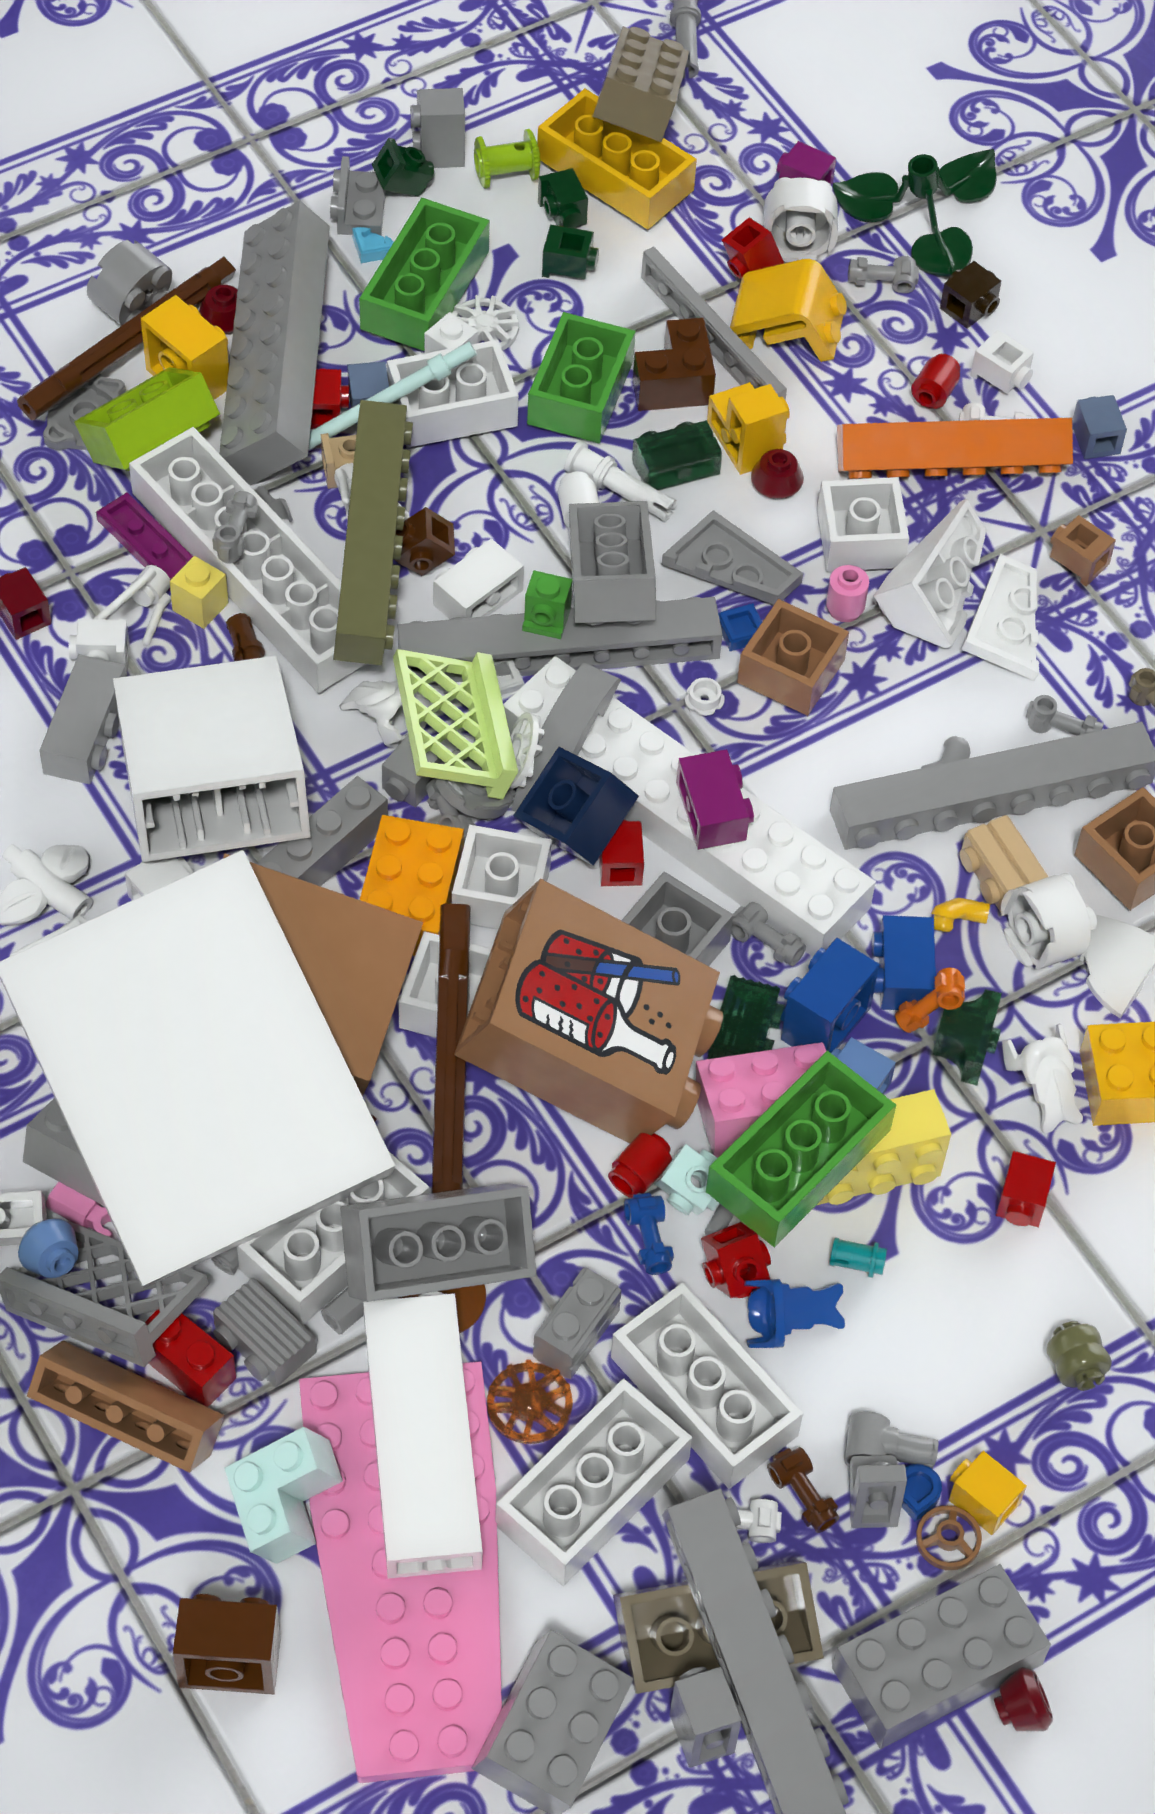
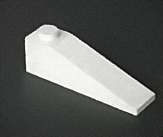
[874,499,986,648]

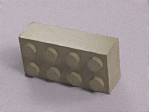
[592,26,689,142]

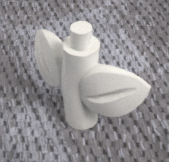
[0,844,92,926]

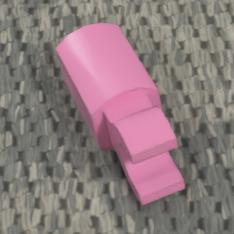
[46,1182,113,1238]

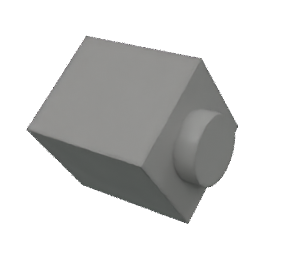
[382,735,442,808]

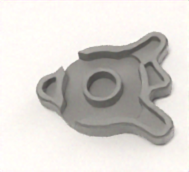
[43,373,126,450]

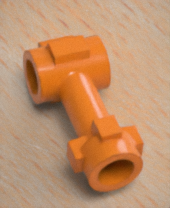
[895,967,965,1033]

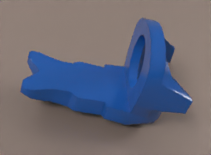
[744,1279,845,1348]

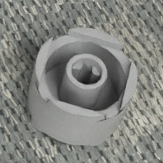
[87,240,172,326]

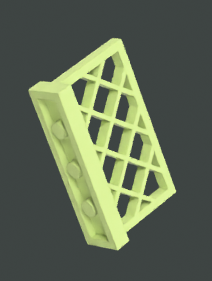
[393,649,518,799]

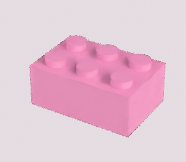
[696,1042,826,1158]

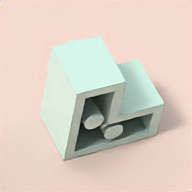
[224,1427,343,1564]

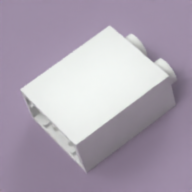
[113,656,311,862]

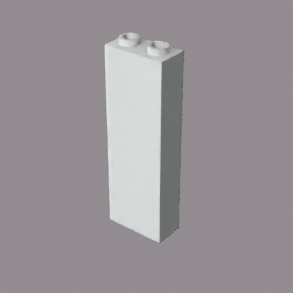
[363,1291,483,1579]

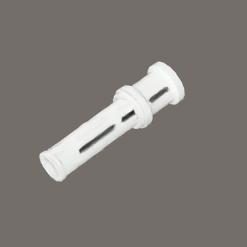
[564,440,677,522]

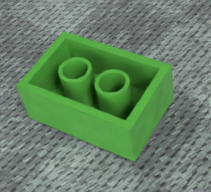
[527,312,636,443]

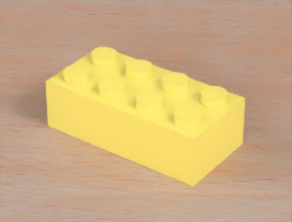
[817,1089,951,1205]

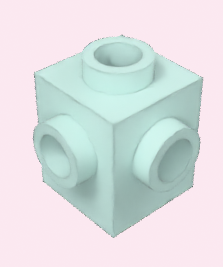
[655,1144,719,1215]

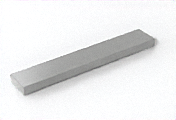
[641,247,787,400]

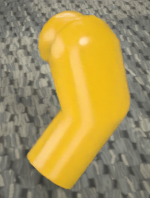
[931,898,990,932]

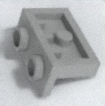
[330,156,386,236]

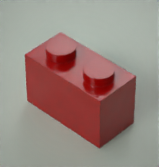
[145,1309,236,1407]

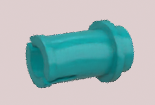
[830,1237,887,1278]

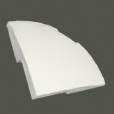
[1079,915,1155,1019]

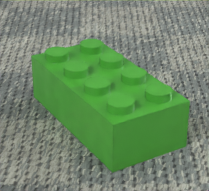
[359,197,490,351]
[706,1051,896,1248]

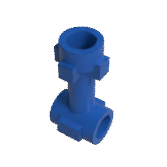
[624,1193,674,1275]

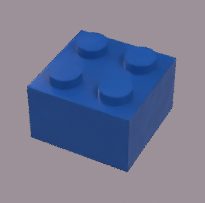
[780,937,880,1053]

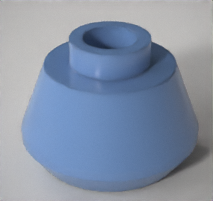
[18,1219,79,1278]

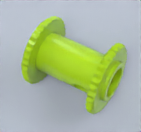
[474,129,540,188]

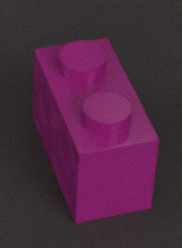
[676,749,754,850]

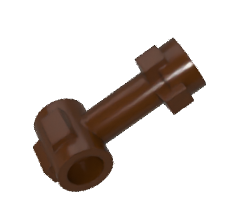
[767,1447,840,1533]

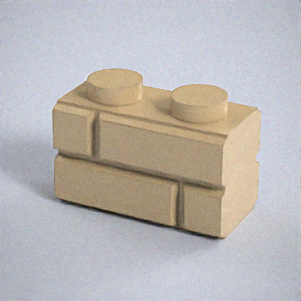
[960,815,1048,916]

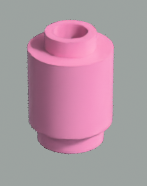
[826,565,869,622]

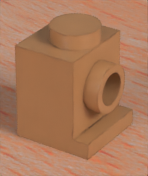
[1050,515,1116,587]

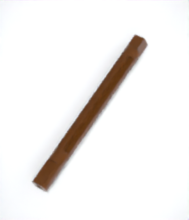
[17,256,236,420]
[431,903,471,1194]

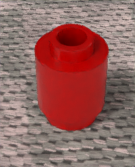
[911,354,960,409]
[608,1133,672,1198]

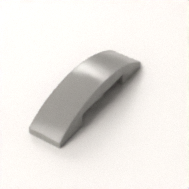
[511,662,621,812]

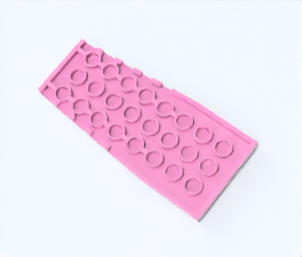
[299,1361,502,1783]

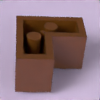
[632,317,716,411]

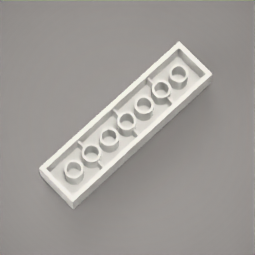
[129,427,366,693]

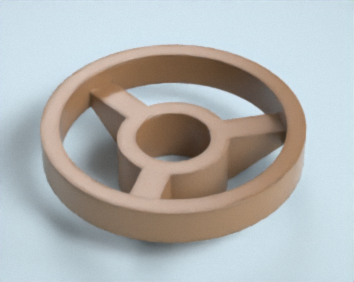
[916,1506,982,1570]

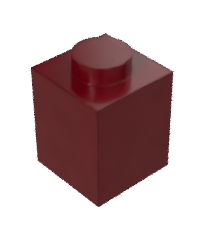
[0,567,52,640]

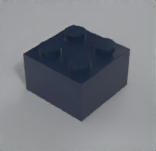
[513,746,639,866]

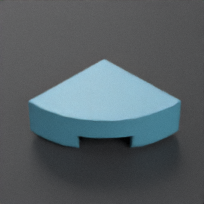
[352,227,394,263]

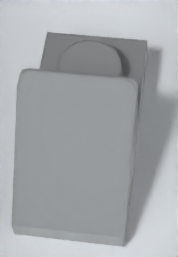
[850,1455,907,1528]

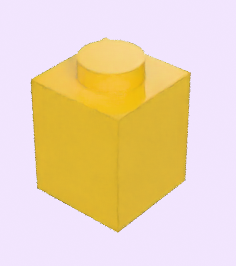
[949,1451,1027,1535]

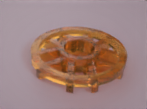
[487,1359,573,1444]

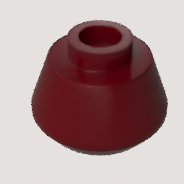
[199,285,238,334]
[751,449,804,499]
[994,1667,1053,1731]

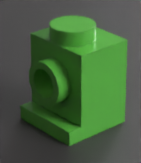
[522,570,573,639]

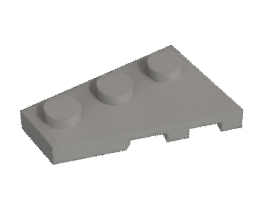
[662,510,803,605]

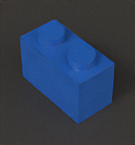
[872,915,936,1010]

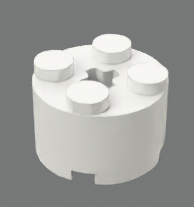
[764,177,838,262]
[1001,873,1097,969]

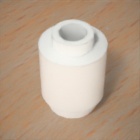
[558,471,600,527]

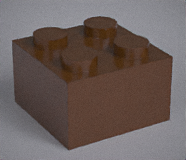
[173,1594,281,1695]

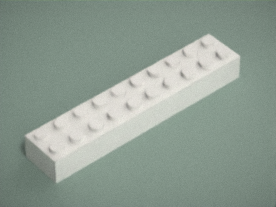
[503,656,876,957]

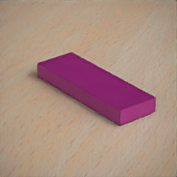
[96,492,193,591]

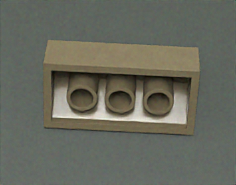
[613,1561,824,1694]

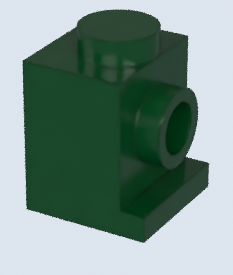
[372,138,434,197]
[538,168,588,228]
[542,224,599,279]

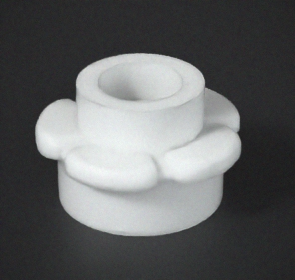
[685,678,725,716]

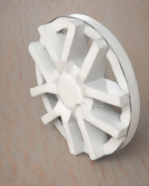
[452,295,519,351]
[510,712,544,789]

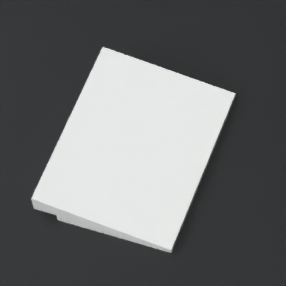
[0,850,396,1288]

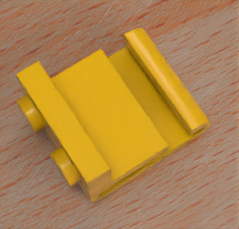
[730,259,847,362]

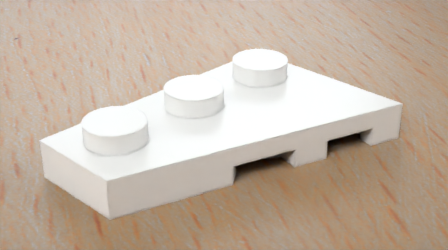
[961,553,1039,681]

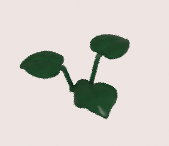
[833,149,997,276]

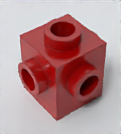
[701,1222,771,1298]

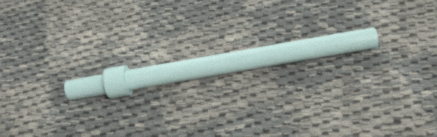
[308,341,477,450]

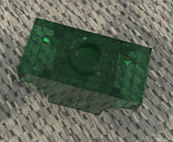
[932,989,1002,1086]

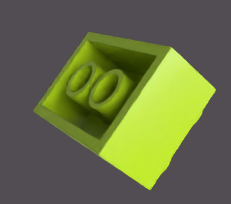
[74,367,220,471]

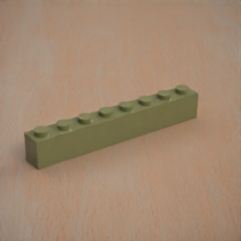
[333,400,413,666]

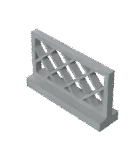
[0,1221,209,1367]

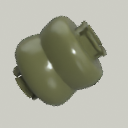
[1046,1321,1112,1391]

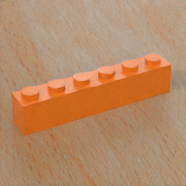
[837,418,1073,479]

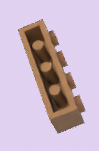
[27,1341,225,1473]

